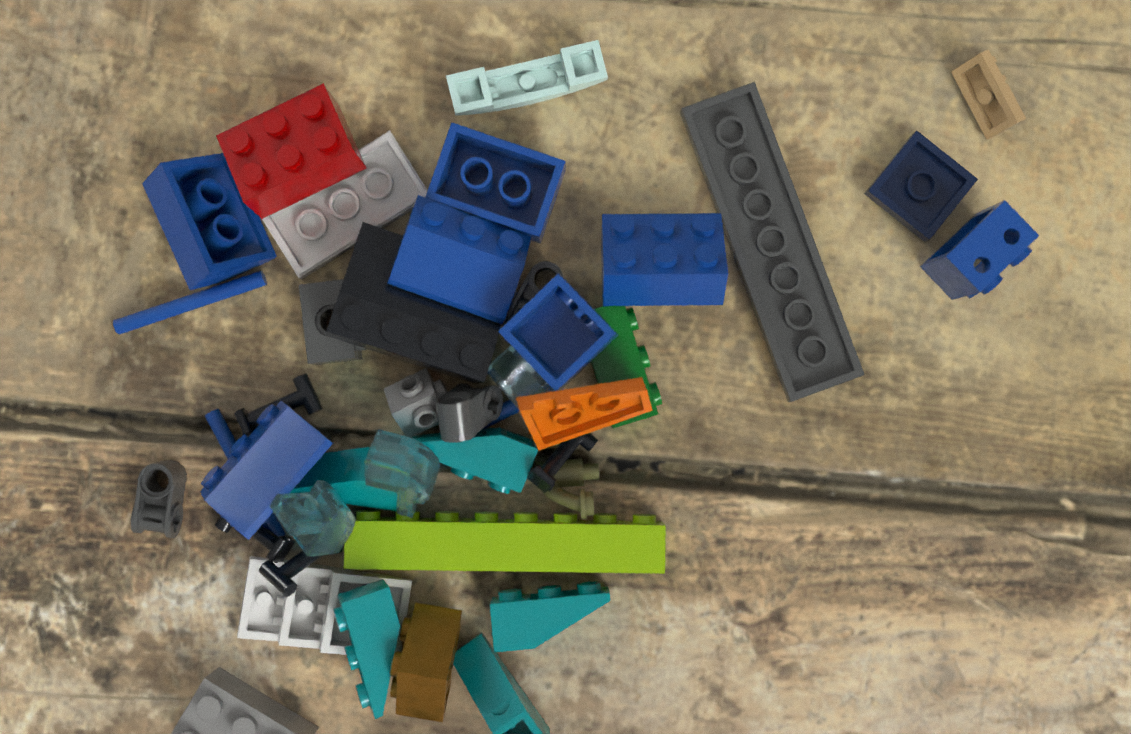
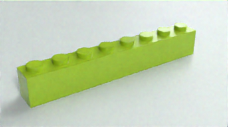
[344,510,666,574]

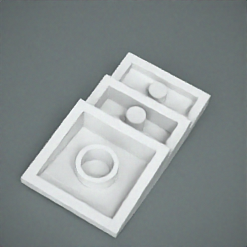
[237,556,412,655]

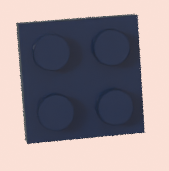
[864,130,978,242]

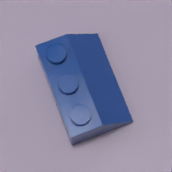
[142,153,277,290]
[387,195,531,324]
[200,401,333,540]

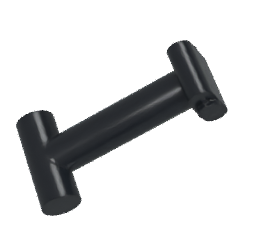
[234,373,323,436]
[527,433,598,493]
[215,515,296,563]
[259,522,344,597]

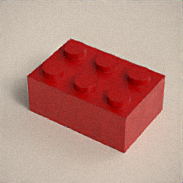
[216,83,367,219]

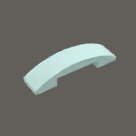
[446,40,608,116]

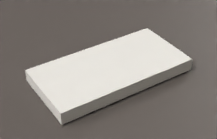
[262,130,428,279]

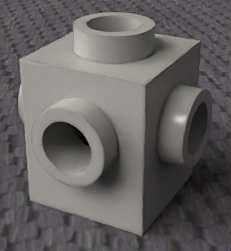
[384,368,448,439]

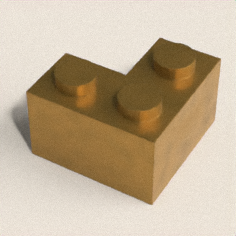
[390,602,462,723]

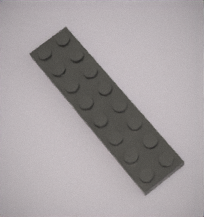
[680,82,865,402]

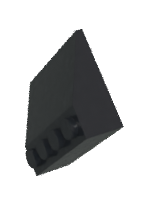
[325,222,501,384]

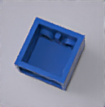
[920,200,1039,300]
[498,273,619,391]

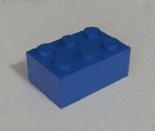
[425,122,566,244]
[601,213,728,306]

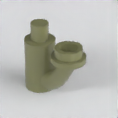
[535,458,599,519]

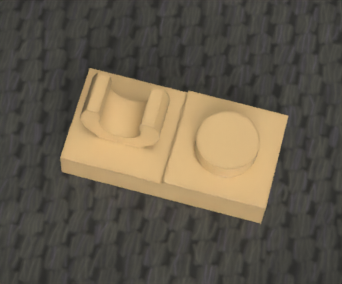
[951,50,1026,140]

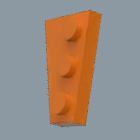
[516,377,653,451]

